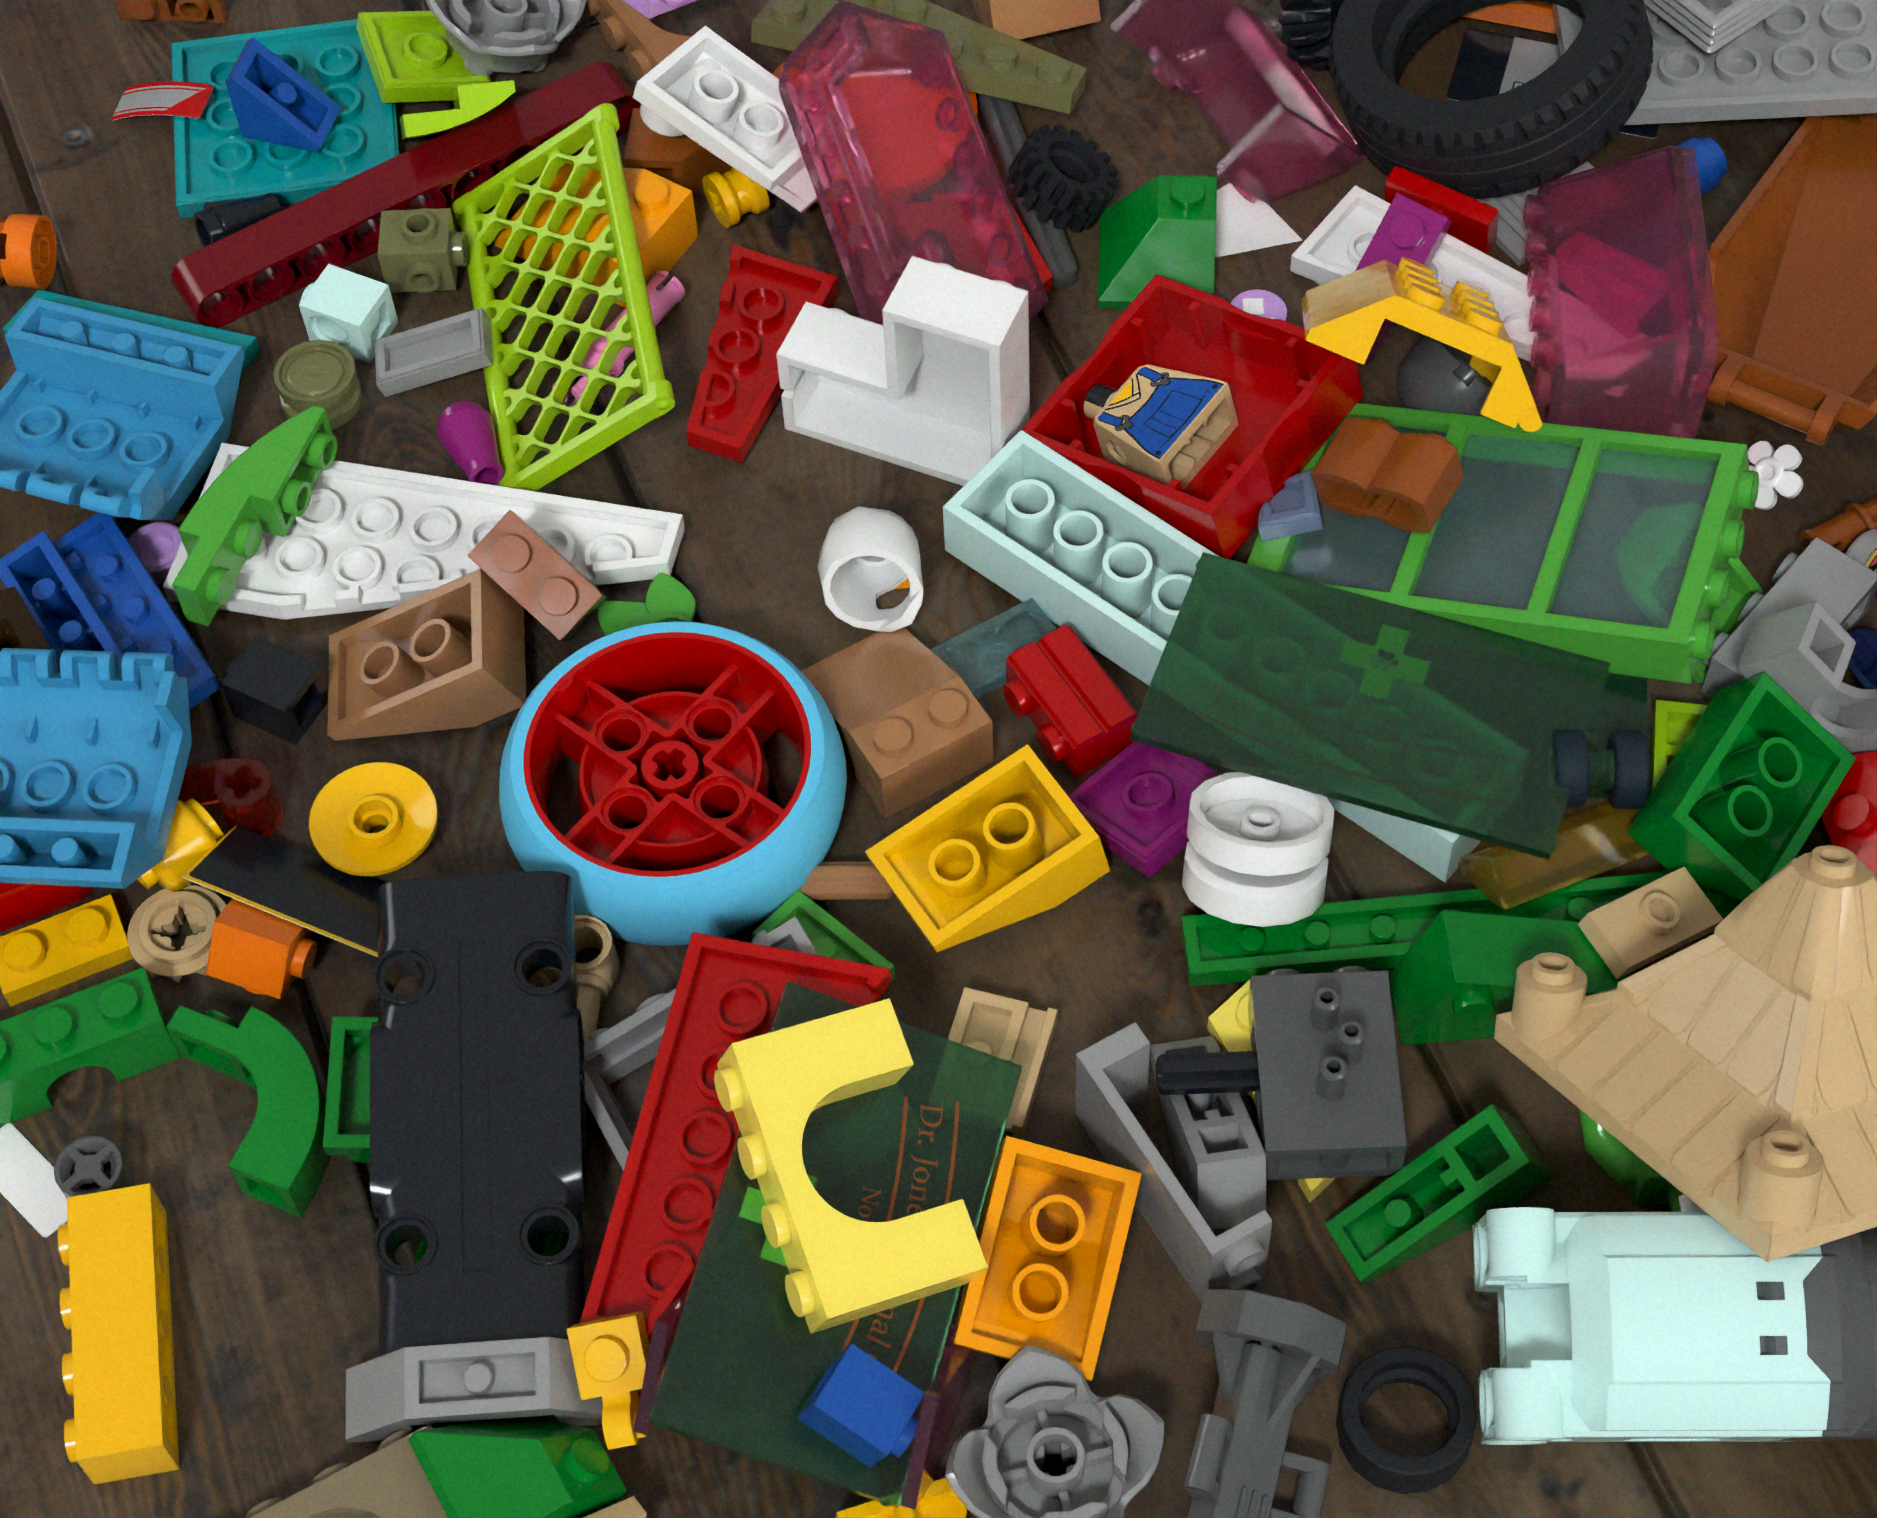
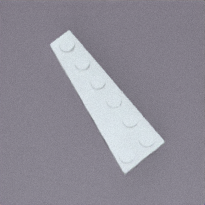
[1290,185,1654,395]

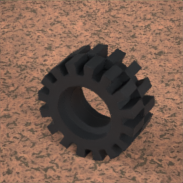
[1007,124,1119,232]

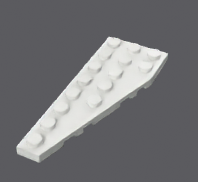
[163,443,685,620]

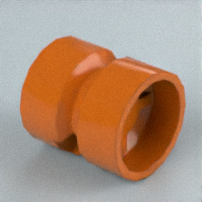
[0,213,57,289]

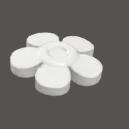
[1748,441,1804,510]

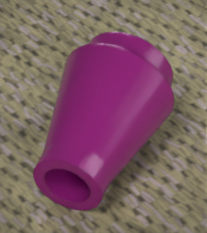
[437,401,504,485]

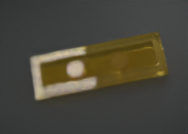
[1457,802,1649,909]

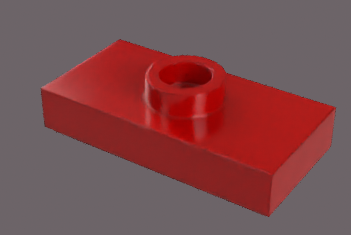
[1385,166,1498,255]

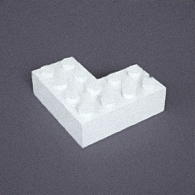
[776,256,1030,486]

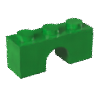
[0,967,181,1127]

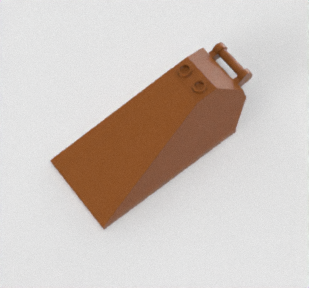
[1696,113,1877,447]

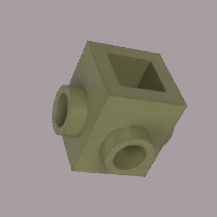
[377,208,468,293]

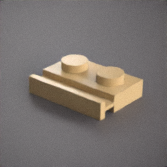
[927,987,1058,1139]

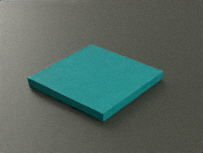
[172,19,401,219]

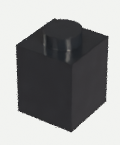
[221,636,328,745]

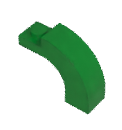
[166,1005,330,1219]

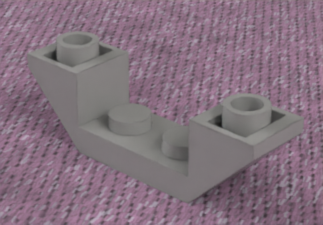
[345,1337,603,1443]

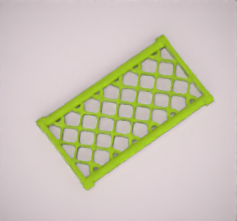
[452,103,675,491]

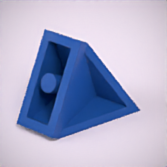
[225,37,342,152]

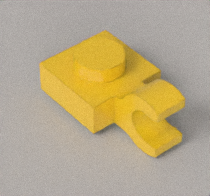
[567,1311,657,1450]

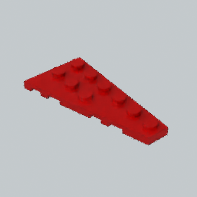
[580,932,893,1347]

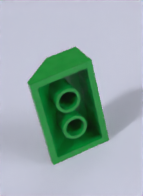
[1626,672,1856,900]

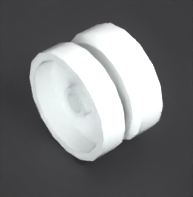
[1182,770,1335,927]

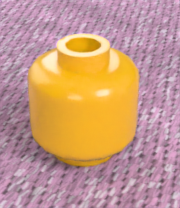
[137,798,224,892]

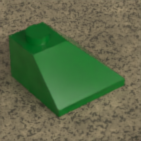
[1097,175,1217,309]
[408,1416,627,1518]

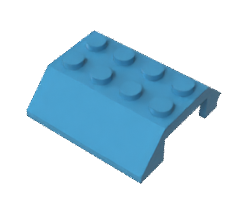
[0,297,244,520]
[0,648,192,889]

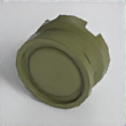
[273,340,363,430]

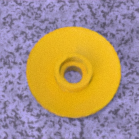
[309,762,438,876]

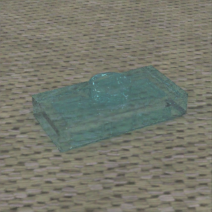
[930,598,1056,699]

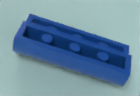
[0,512,222,710]

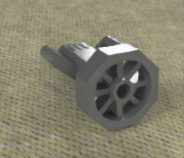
[1184,1289,1347,1518]

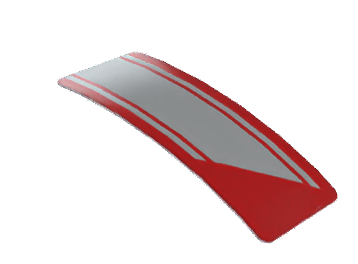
[112,81,213,120]

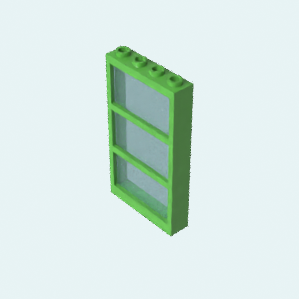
[1244,403,1759,684]

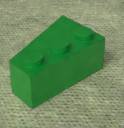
[1389,910,1636,1045]

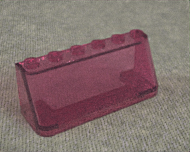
[779,0,1049,325]
[1522,146,1719,439]

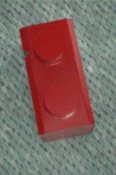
[1002,624,1139,778]

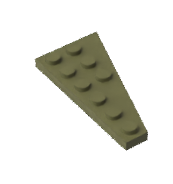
[751,0,1087,114]

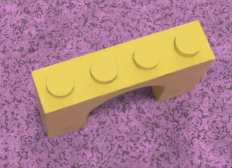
[714,998,988,1334]

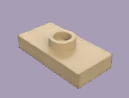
[1578,867,1723,979]

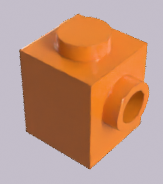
[206,898,317,999]

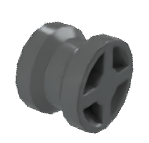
[54,1136,135,1199]

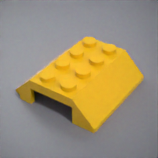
[1301,257,1543,432]

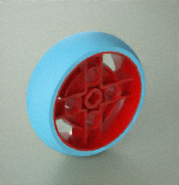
[499,621,847,946]

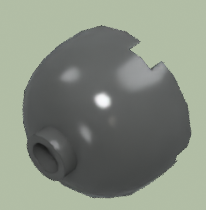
[1397,336,1493,417]

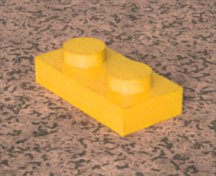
[0,894,134,1007]

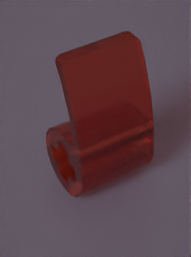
[178,758,284,837]

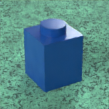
[797,1343,925,1468]

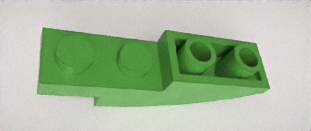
[172,405,337,626]

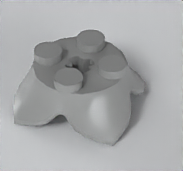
[426,0,586,75]
[945,1345,1165,1518]

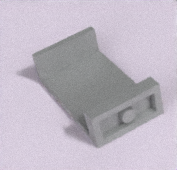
[1075,1022,1273,1304]

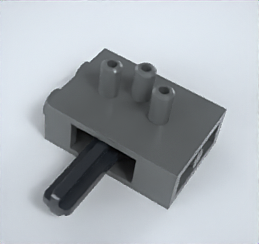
[1155,966,1407,1180]

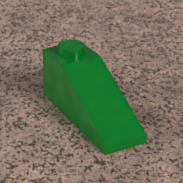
[1324,1104,1554,1283]

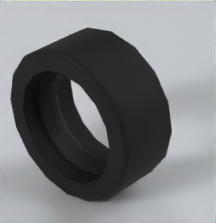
[1336,1345,1478,1494]

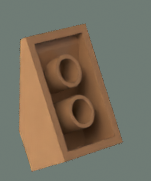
[327,568,526,741]
[801,627,994,819]

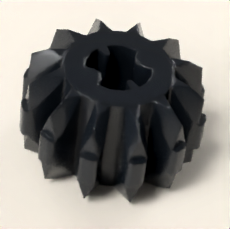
[1277,0,1344,70]

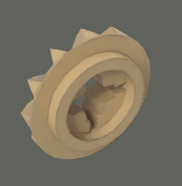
[127,885,227,984]

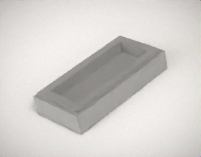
[374,308,493,397]

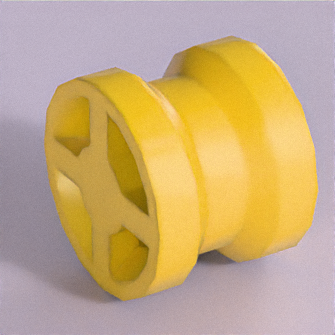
[702,167,770,228]

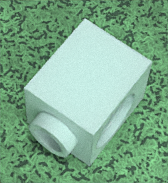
[299,264,398,363]

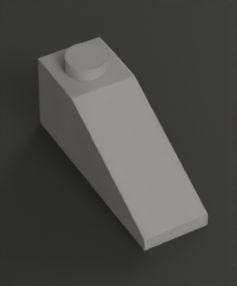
[1149,1036,1266,1230]

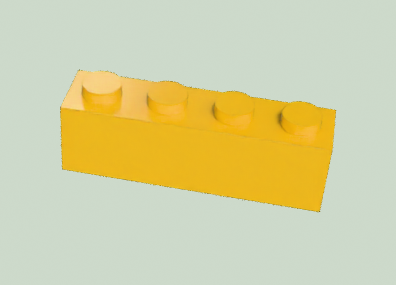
[58,1183,180,1485]

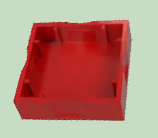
[1021,274,1364,562]

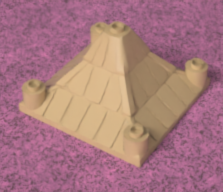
[1494,845,1877,1262]

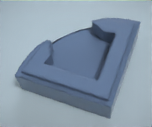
[1258,469,1323,541]

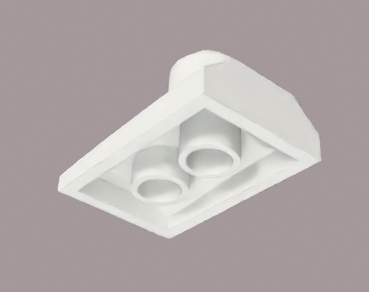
[633,26,839,213]

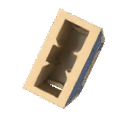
[1084,364,1239,490]

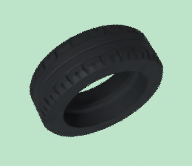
[1329,0,1653,199]

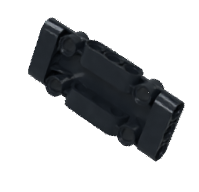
[370,871,588,1357]

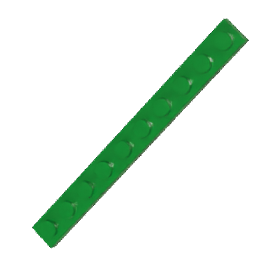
[1180,871,1743,987]

